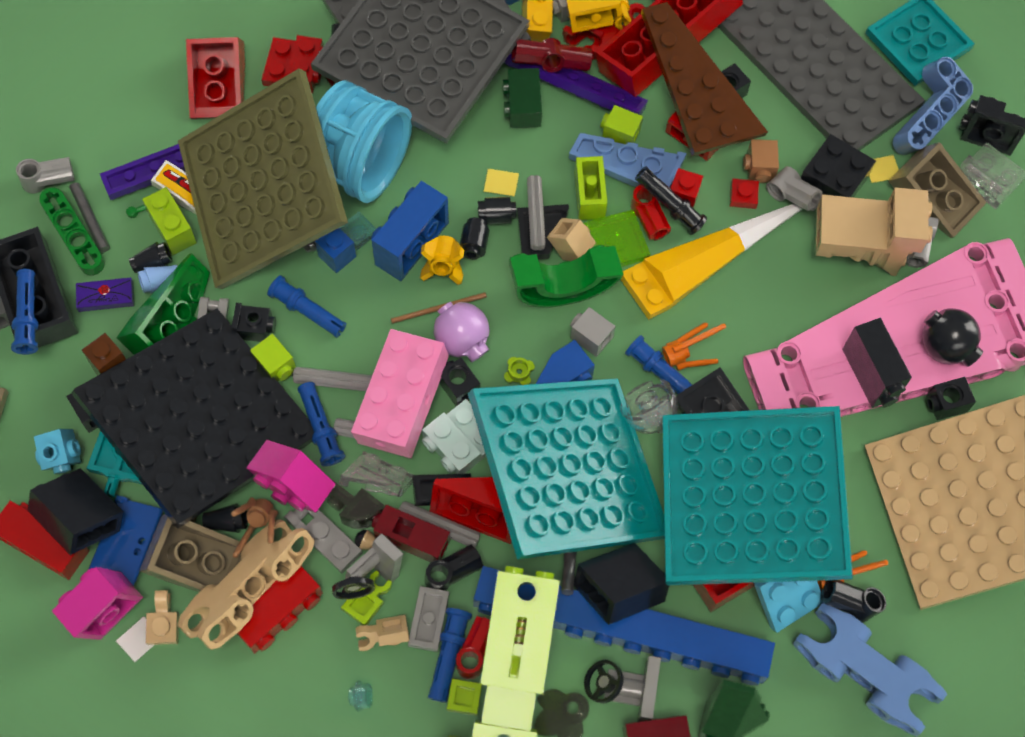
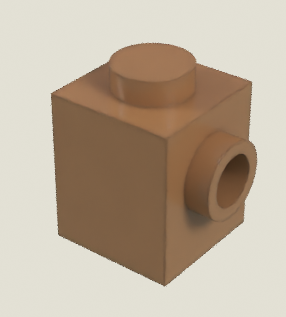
[743,139,779,183]

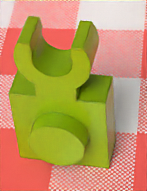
[341,571,392,625]

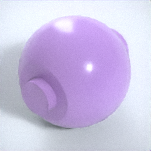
[434,302,490,362]

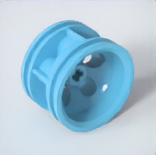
[316,80,412,203]

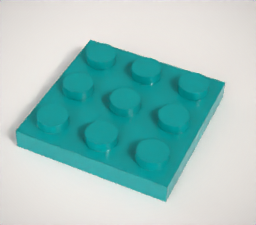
[865,0,975,86]

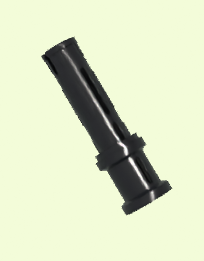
[635,166,707,235]

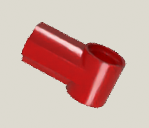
[631,184,671,241]
[456,616,490,680]

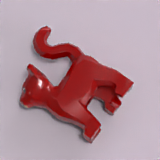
[562,3,646,60]

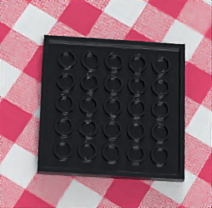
[73,308,314,529]

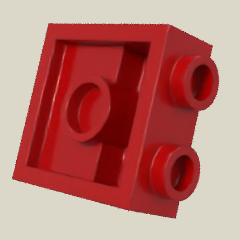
[262,35,324,93]

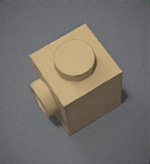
[547,218,596,261]

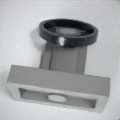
[332,534,403,599]
[584,656,661,722]

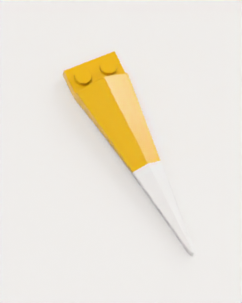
[620,204,803,320]

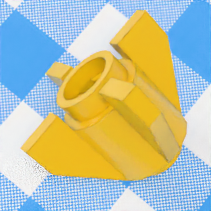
[420,235,464,285]

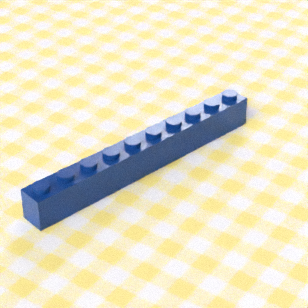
[473,566,775,686]

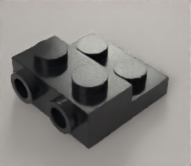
[959,95,1025,156]
[673,367,750,414]

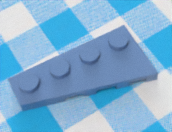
[568,133,687,188]

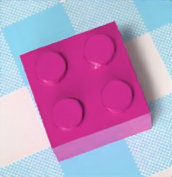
[247,440,336,513]
[52,567,143,640]

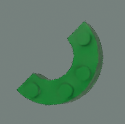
[509,245,624,307]

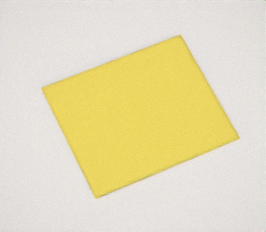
[869,155,899,183]
[484,169,519,196]

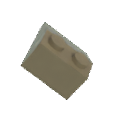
[888,142,987,238]
[139,514,241,592]

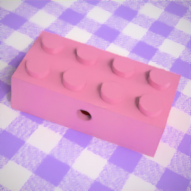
[351,329,449,459]

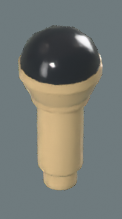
[355,530,376,550]

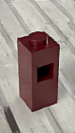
[371,505,451,562]

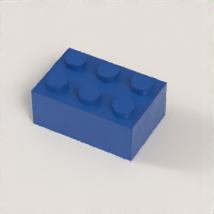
[371,181,449,282]

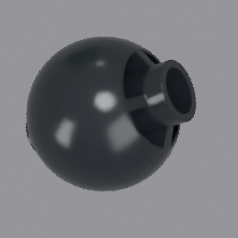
[922,308,983,367]

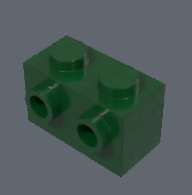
[503,68,542,128]

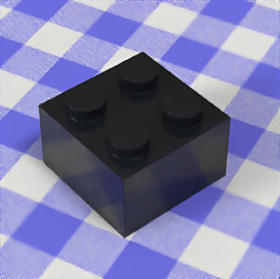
[801,134,876,198]

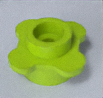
[504,357,535,385]

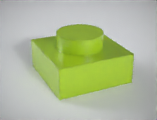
[447,679,482,716]

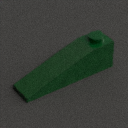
[698,679,770,737]

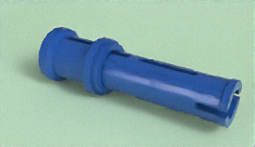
[11,269,38,355]
[267,275,346,338]
[625,335,692,394]
[298,382,345,466]
[428,608,472,703]

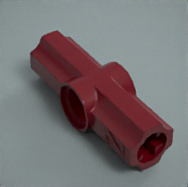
[511,38,592,72]

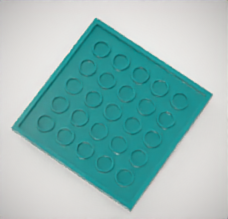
[468,378,665,560]
[663,406,853,585]

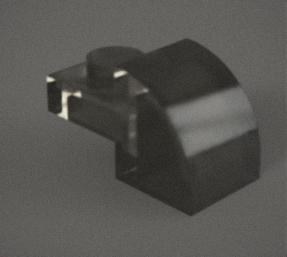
[326,480,385,529]

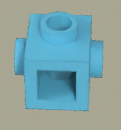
[34,429,81,474]

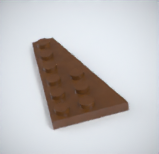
[641,2,768,156]

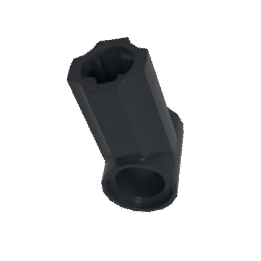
[425,544,484,591]
[821,580,886,623]

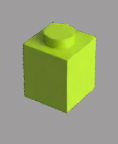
[600,105,643,144]
[250,333,296,381]

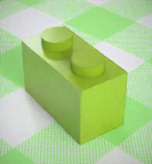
[574,156,608,220]
[142,187,197,256]

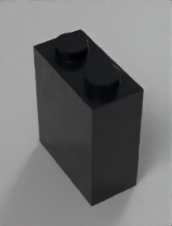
[842,317,912,408]
[28,468,123,555]
[574,543,670,625]

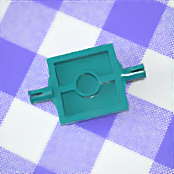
[87,431,143,498]

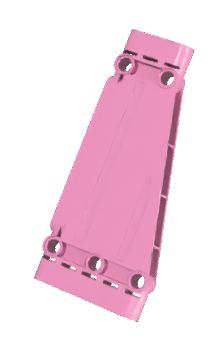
[743,238,1025,417]

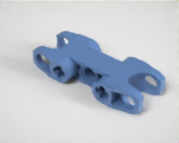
[792,602,947,736]

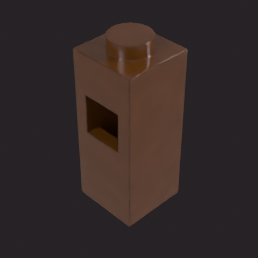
[82,333,126,376]

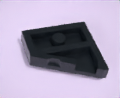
[517,204,569,260]

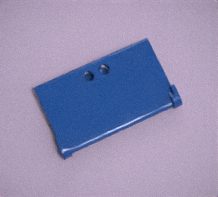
[88,496,163,586]

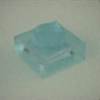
[340,212,376,250]

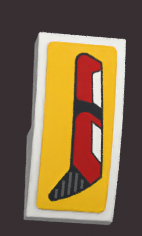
[151,160,196,214]

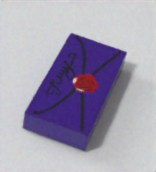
[76,278,134,312]

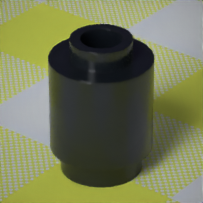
[478,197,516,225]
[460,217,490,260]

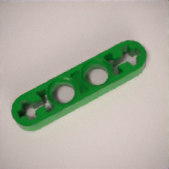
[39,188,105,276]

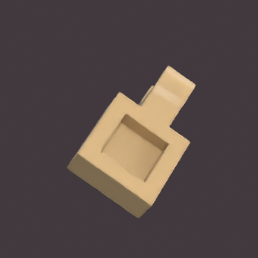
[146,590,179,645]
[356,615,409,651]

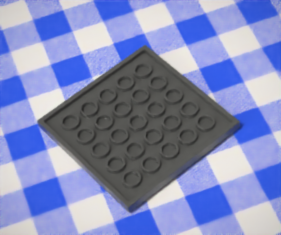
[311,0,530,144]

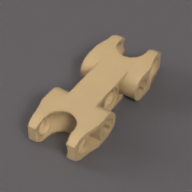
[177,519,315,650]

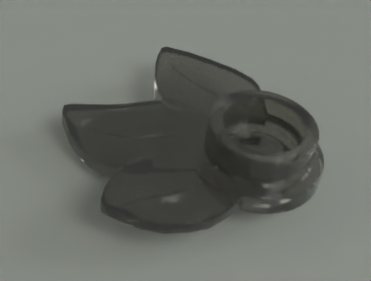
[534,689,590,737]

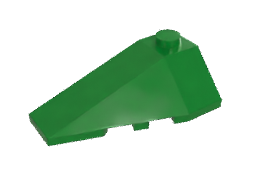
[116,253,210,355]

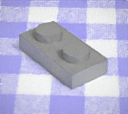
[408,586,449,652]

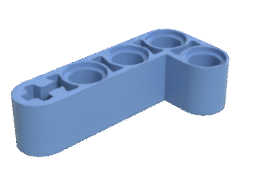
[893,57,973,155]

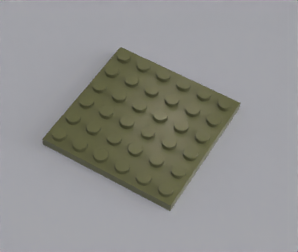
[178,69,348,289]

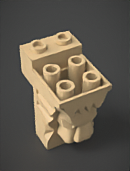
[815,187,933,276]

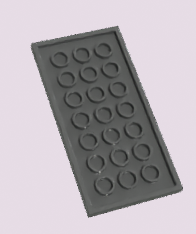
[717,0,925,151]

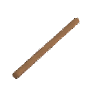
[391,292,487,324]

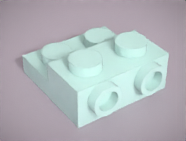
[422,399,486,474]

